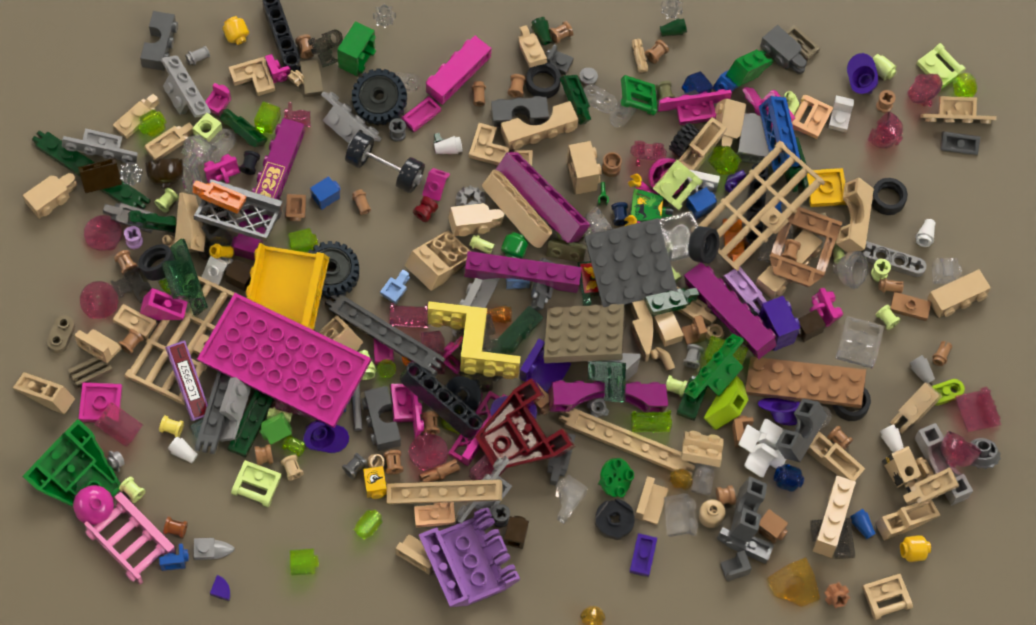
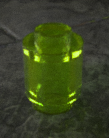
[354,509,383,539]

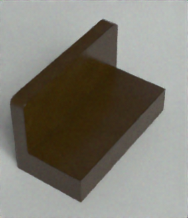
[78,158,122,193]

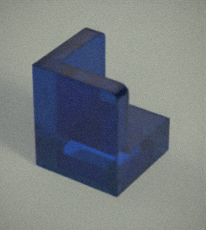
[681,71,714,94]

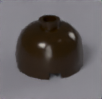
[145,158,184,188]

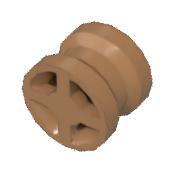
[255,444,273,466]
[716,485,736,506]

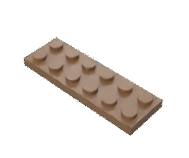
[745,357,866,408]

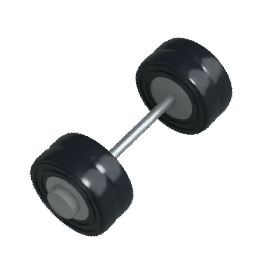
[345,132,425,193]

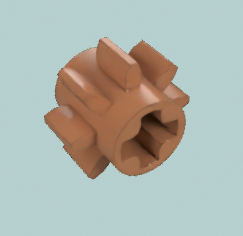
[824,582,850,608]

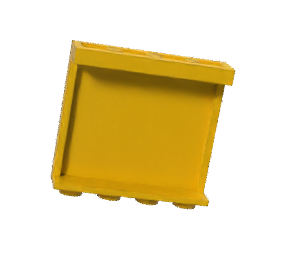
[246,243,330,330]

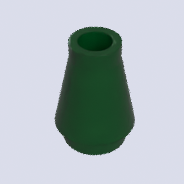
[531,17,552,45]
[660,18,687,37]

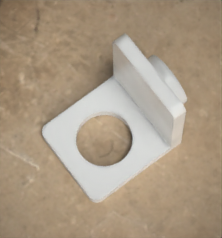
[202,256,233,285]

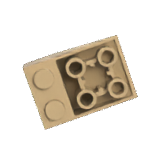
[405,230,470,291]

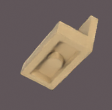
[74,329,122,363]
[635,476,668,525]
[396,535,433,575]

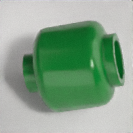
[501,232,528,259]

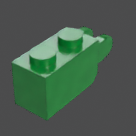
[726,49,774,87]

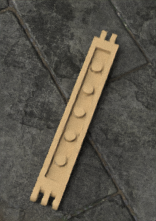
[558,408,697,478]

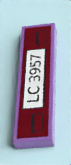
[165,340,208,421]

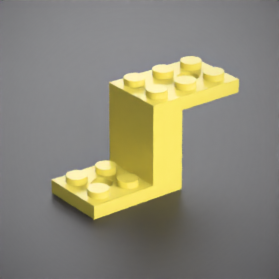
[428,301,521,379]

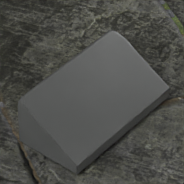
[941,131,981,155]

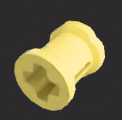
[159,415,184,437]

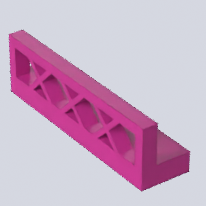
[448,391,507,466]

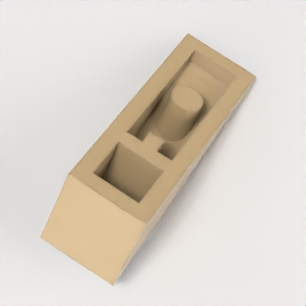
[174,193,206,252]
[13,372,75,414]

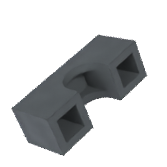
[140,11,178,71]
[491,96,549,129]
[362,386,401,451]
[776,398,828,462]
[730,477,767,542]

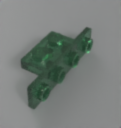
[162,239,208,315]
[485,306,543,355]

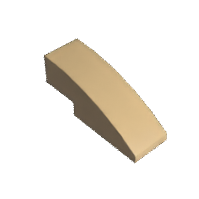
[678,117,727,171]
[631,299,653,362]
[652,312,684,347]
[807,431,865,481]
[875,500,940,541]

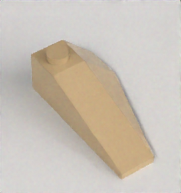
[319,315,363,351]

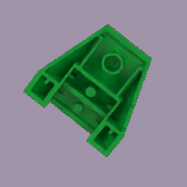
[22,419,121,507]

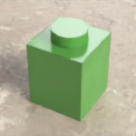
[260,412,292,444]

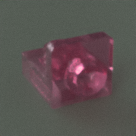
[284,102,311,127]

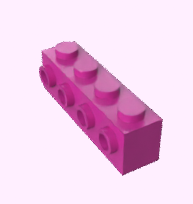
[426,36,492,105]

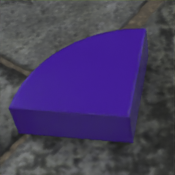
[210,575,231,601]

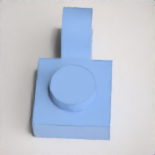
[380,270,410,304]

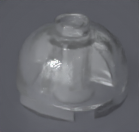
[584,206,613,236]

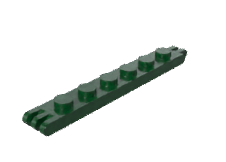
[32,130,151,210]

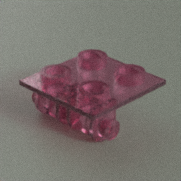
[955,386,1002,432]

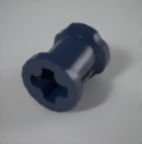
[611,202,629,226]

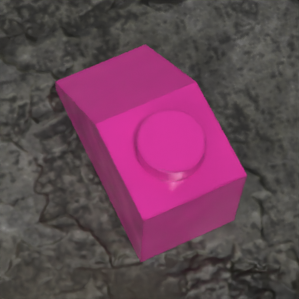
[140,288,188,320]

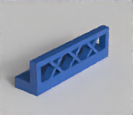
[759,96,800,172]

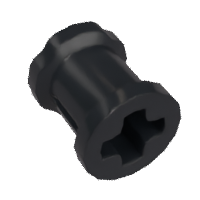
[239,150,260,175]

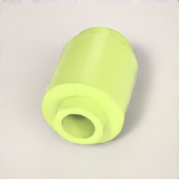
[873,54,897,80]

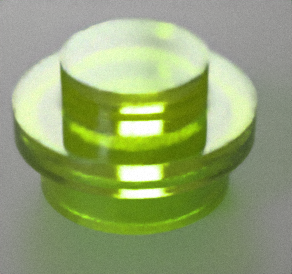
[377,359,396,379]

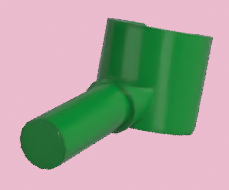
[597,182,609,206]

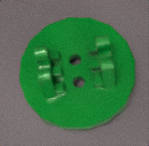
[598,458,634,497]

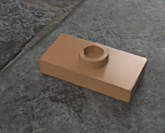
[890,292,931,321]

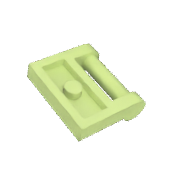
[917,43,966,89]
[653,160,703,210]
[231,460,282,507]

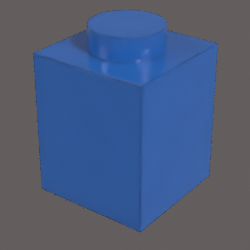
[310,176,341,210]
[686,187,717,220]

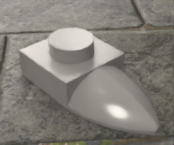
[194,538,235,560]

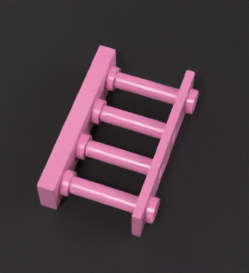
[84,492,176,584]

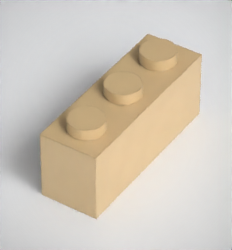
[927,269,991,318]

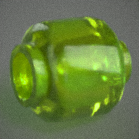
[953,72,977,97]
[138,109,167,137]

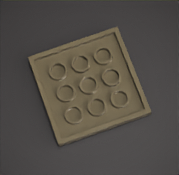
[544,304,625,363]

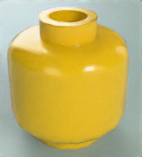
[222,16,249,45]
[900,535,931,562]

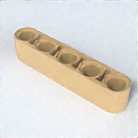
[482,170,552,248]

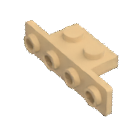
[920,96,997,124]

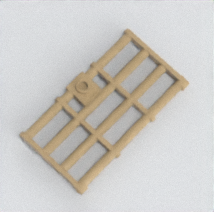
[692,141,825,271]
[124,272,234,405]

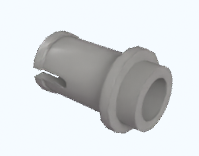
[185,46,210,65]

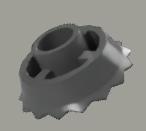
[963,438,1001,469]

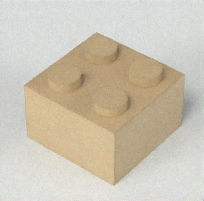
[567,141,602,195]

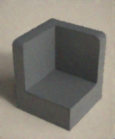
[720,550,752,581]

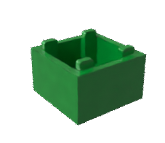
[337,21,376,77]

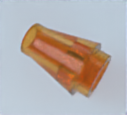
[486,305,512,324]

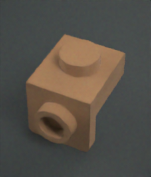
[285,194,306,221]

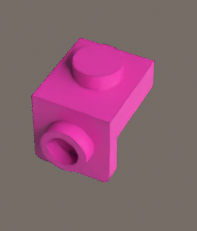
[205,83,231,116]

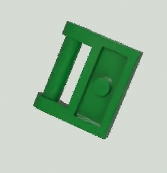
[621,75,657,116]

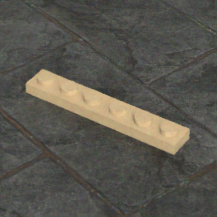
[387,480,502,505]

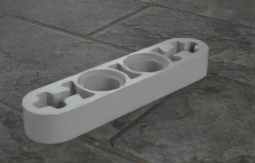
[855,241,927,277]

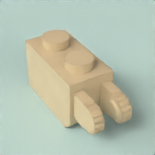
[715,99,746,153]
[23,173,77,219]
[448,203,505,236]
[890,382,943,434]

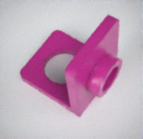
[422,168,450,201]
[443,336,463,374]

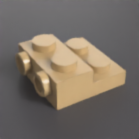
[681,431,724,467]

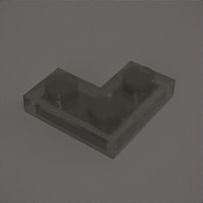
[810,518,855,559]

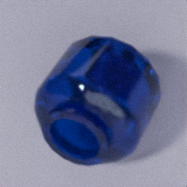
[773,464,804,492]

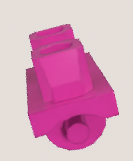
[203,154,240,184]
[810,288,843,327]

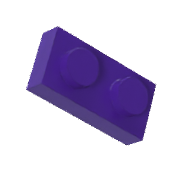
[629,533,657,577]

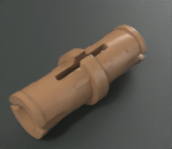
[419,459,460,482]

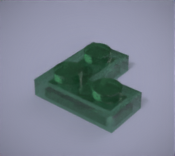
[588,361,626,403]

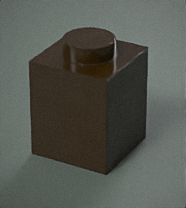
[224,259,252,292]
[797,310,826,342]
[504,516,529,549]

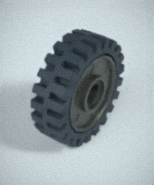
[352,68,407,125]
[308,241,360,299]

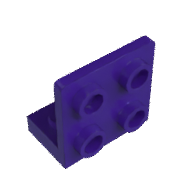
[519,338,571,394]

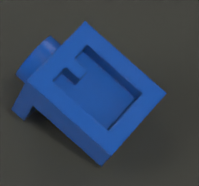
[713,70,738,92]
[159,543,189,571]

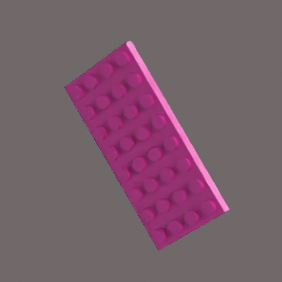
[197,293,372,428]

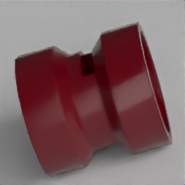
[413,196,439,223]

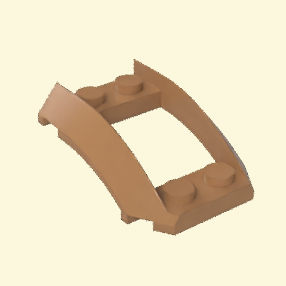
[770,203,843,287]

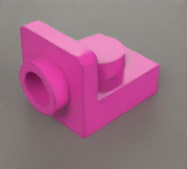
[265,54,290,83]

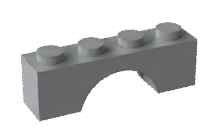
[914,423,973,506]

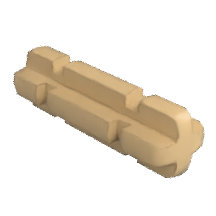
[632,39,648,73]

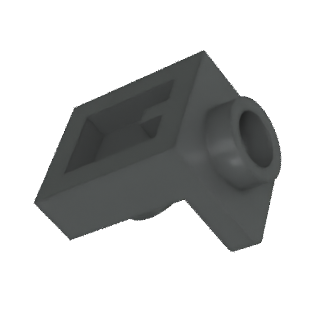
[546,45,574,75]

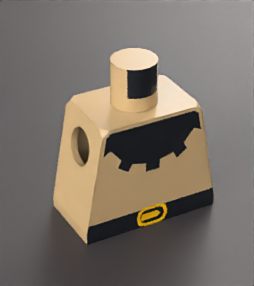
[882,446,921,493]

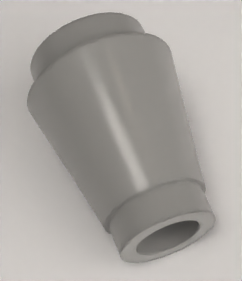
[910,355,935,383]

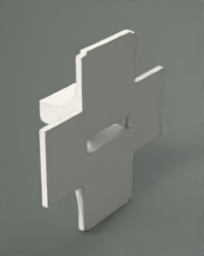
[738,419,786,477]

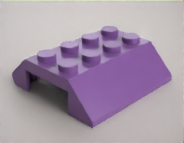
[419,508,520,607]

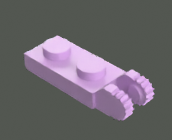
[723,267,767,314]

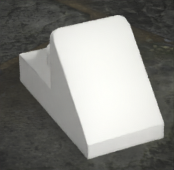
[828,95,854,133]
[684,170,720,195]

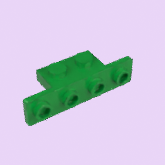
[684,334,744,399]

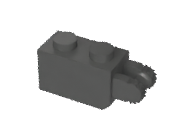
[760,25,807,74]

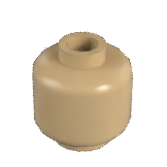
[698,499,725,528]

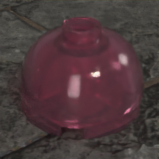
[867,112,903,149]
[941,431,981,468]

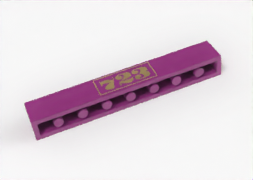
[231,118,305,261]

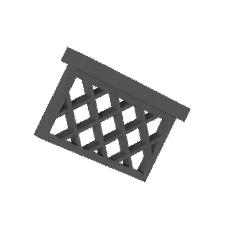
[194,179,283,242]

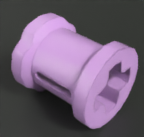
[124,226,143,249]

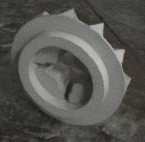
[455,185,486,206]

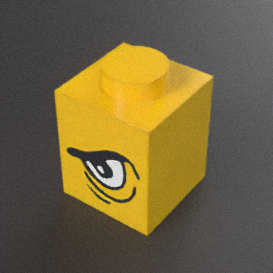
[363,466,387,499]

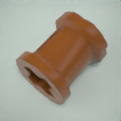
[163,517,188,539]

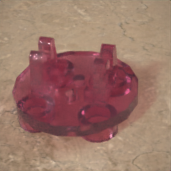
[907,74,943,107]
[630,140,667,166]
[84,215,122,251]
[79,281,118,319]
[408,432,448,471]

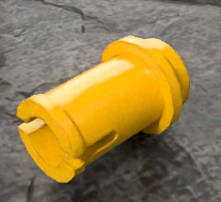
[209,243,234,259]

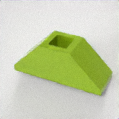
[704,376,748,430]

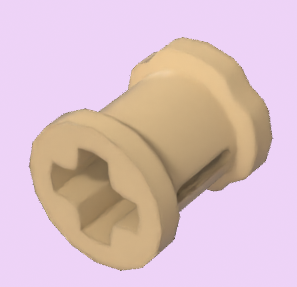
[280,455,304,481]

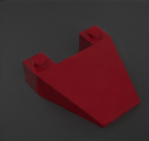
[475,378,576,469]

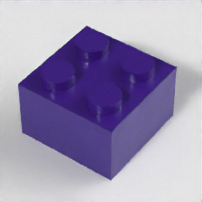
[759,296,800,351]

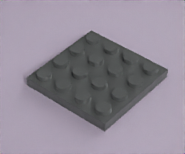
[584,218,678,307]

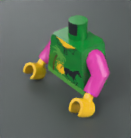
[624,174,673,226]

